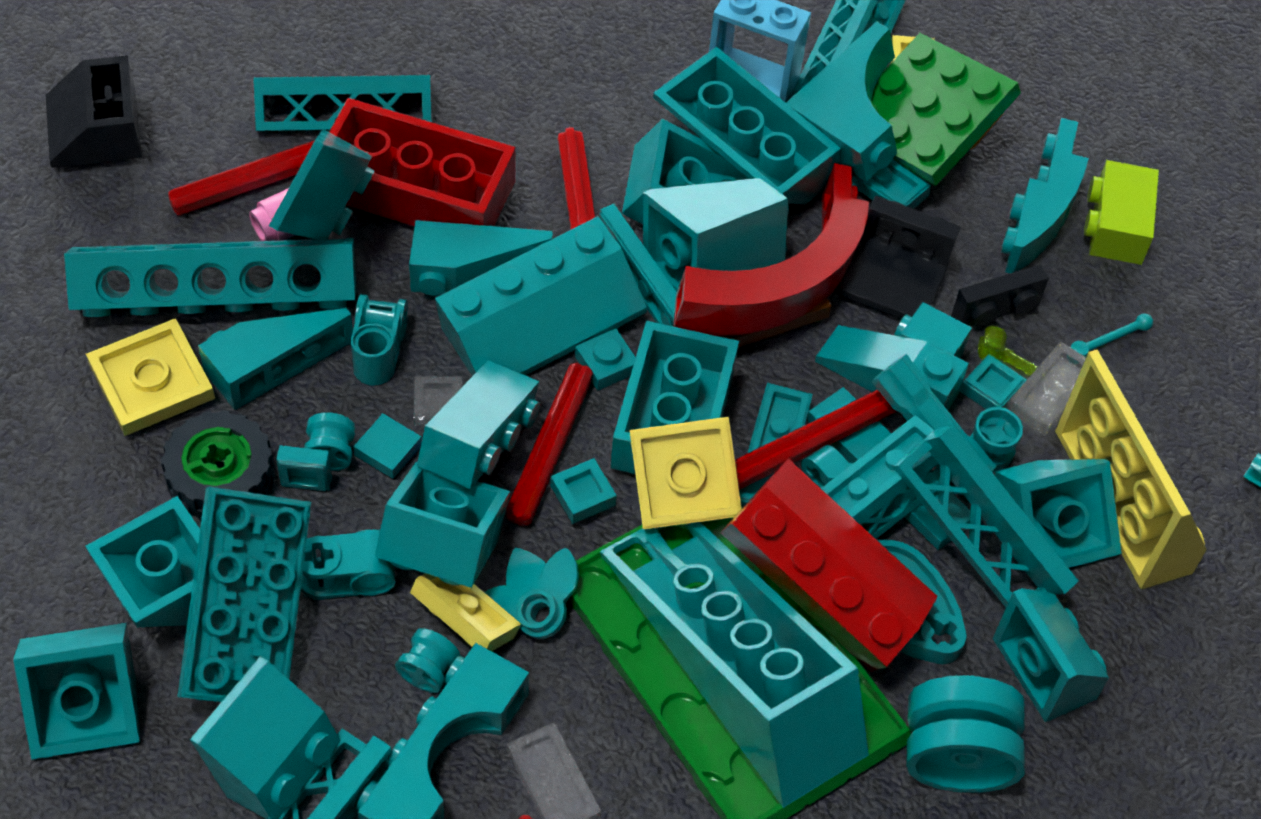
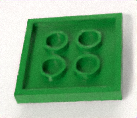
[871,33,1021,186]

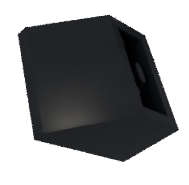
[45,55,142,168]

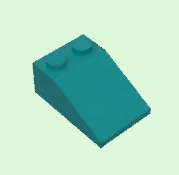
[622,119,749,224]
[269,129,375,242]

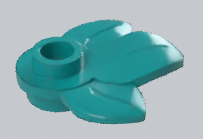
[484,548,579,639]

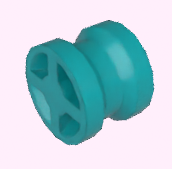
[304,412,356,471]
[395,628,460,693]

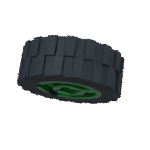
[161,410,275,521]

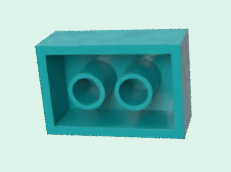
[610,321,739,474]

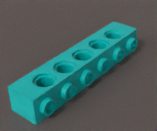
[64,238,357,317]

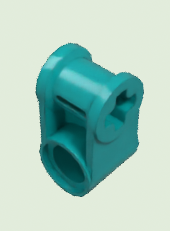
[351,294,408,385]
[300,530,396,600]

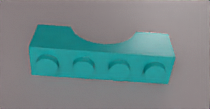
[356,643,529,819]

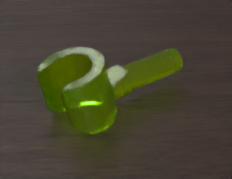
[978,326,1040,377]

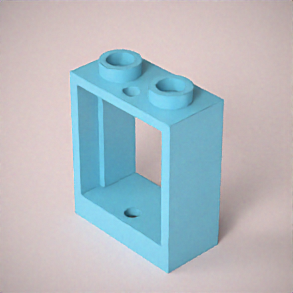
[709,0,811,103]

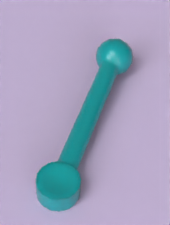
[1069,313,1153,361]

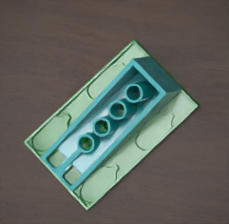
[568,517,911,819]

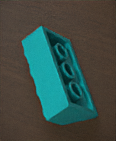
[653,46,841,205]
[435,216,647,376]

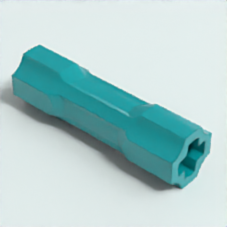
[871,354,997,487]

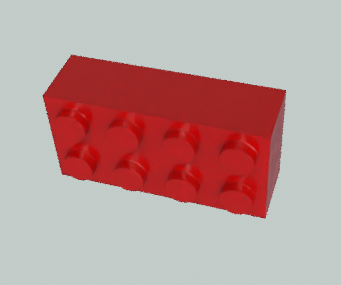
[329,98,516,226]

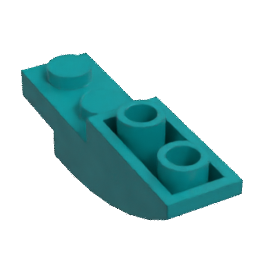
[1001,118,1089,273]

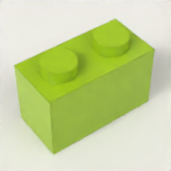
[1084,160,1159,265]

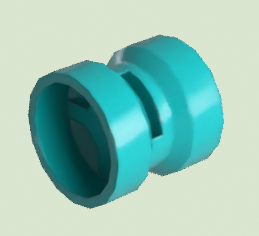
[970,407,1023,472]

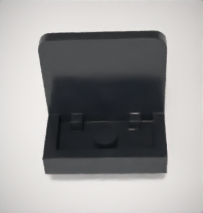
[839,195,961,318]

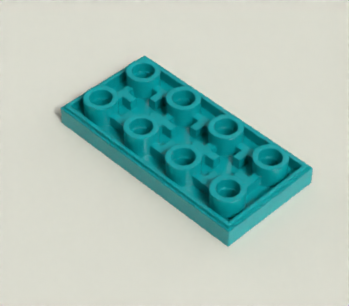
[177,487,311,702]

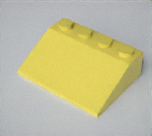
[1055,349,1207,590]

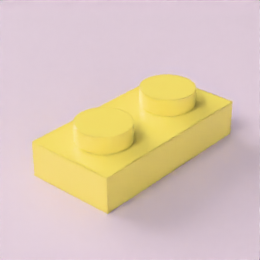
[410,573,521,651]

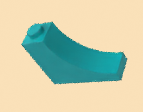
[786,21,897,181]

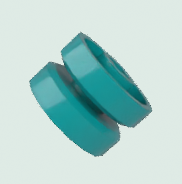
[906,676,1025,793]

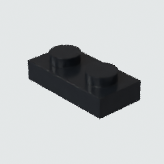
[951,264,1049,326]

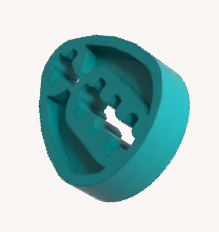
[877,540,967,665]

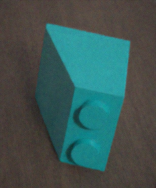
[643,178,789,292]

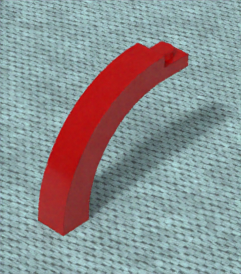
[673,163,869,336]

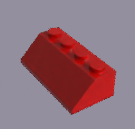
[720,459,938,672]

